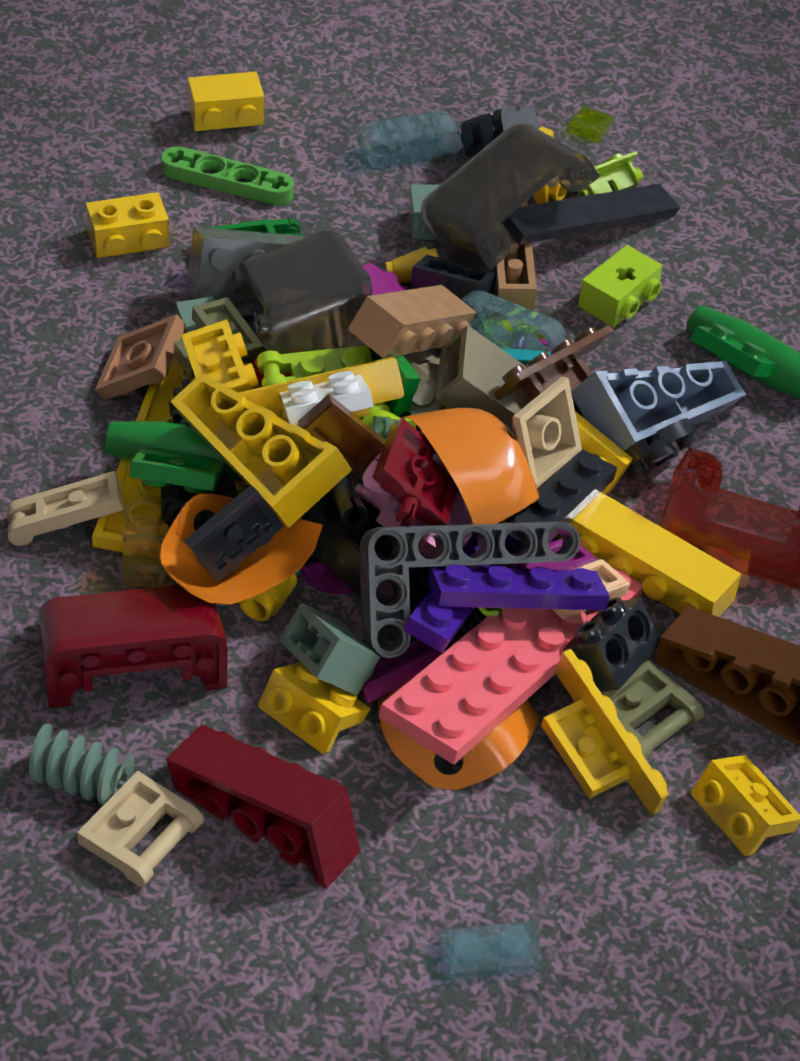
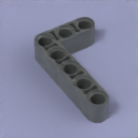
[359,522,580,658]

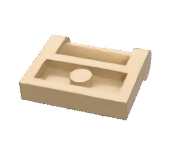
[77,771,204,887]

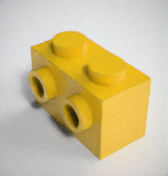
[188,71,264,131]
[86,192,169,258]

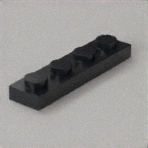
[503,449,617,553]

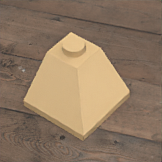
[512,377,582,488]

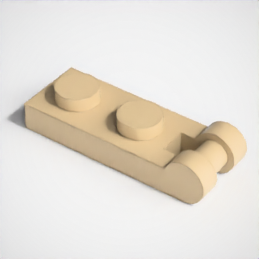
[7,471,123,546]

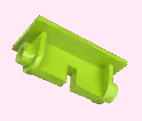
[568,151,643,197]

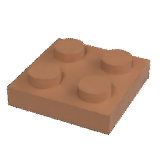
[95,314,186,400]

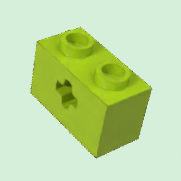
[578,245,663,327]

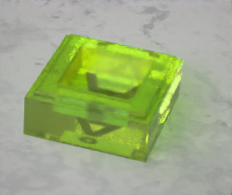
[568,106,614,143]

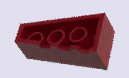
[166,724,361,889]

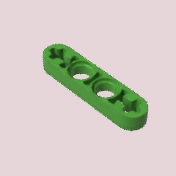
[161,146,294,205]

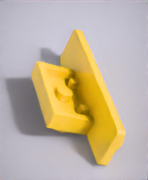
[239,357,404,426]
[541,649,668,816]

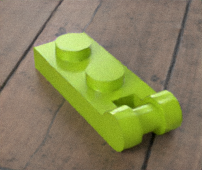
[256,345,373,387]

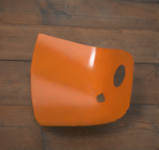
[403,408,539,524]
[160,494,323,605]
[378,685,539,790]

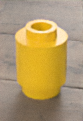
[239,574,297,621]

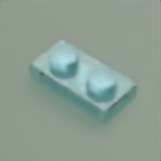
[438,920,543,982]

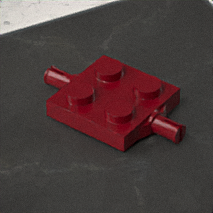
[372,417,458,527]

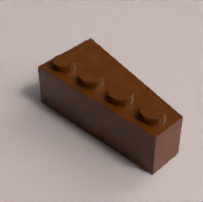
[655,606,800,747]

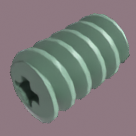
[29,723,135,806]

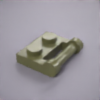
[601,660,704,761]

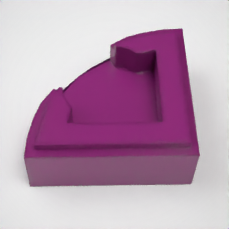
[301,561,354,594]

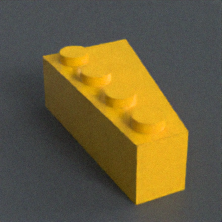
[170,373,352,528]

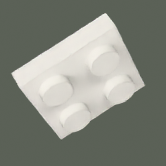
[279,371,374,425]

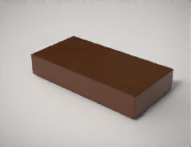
[298,394,386,475]

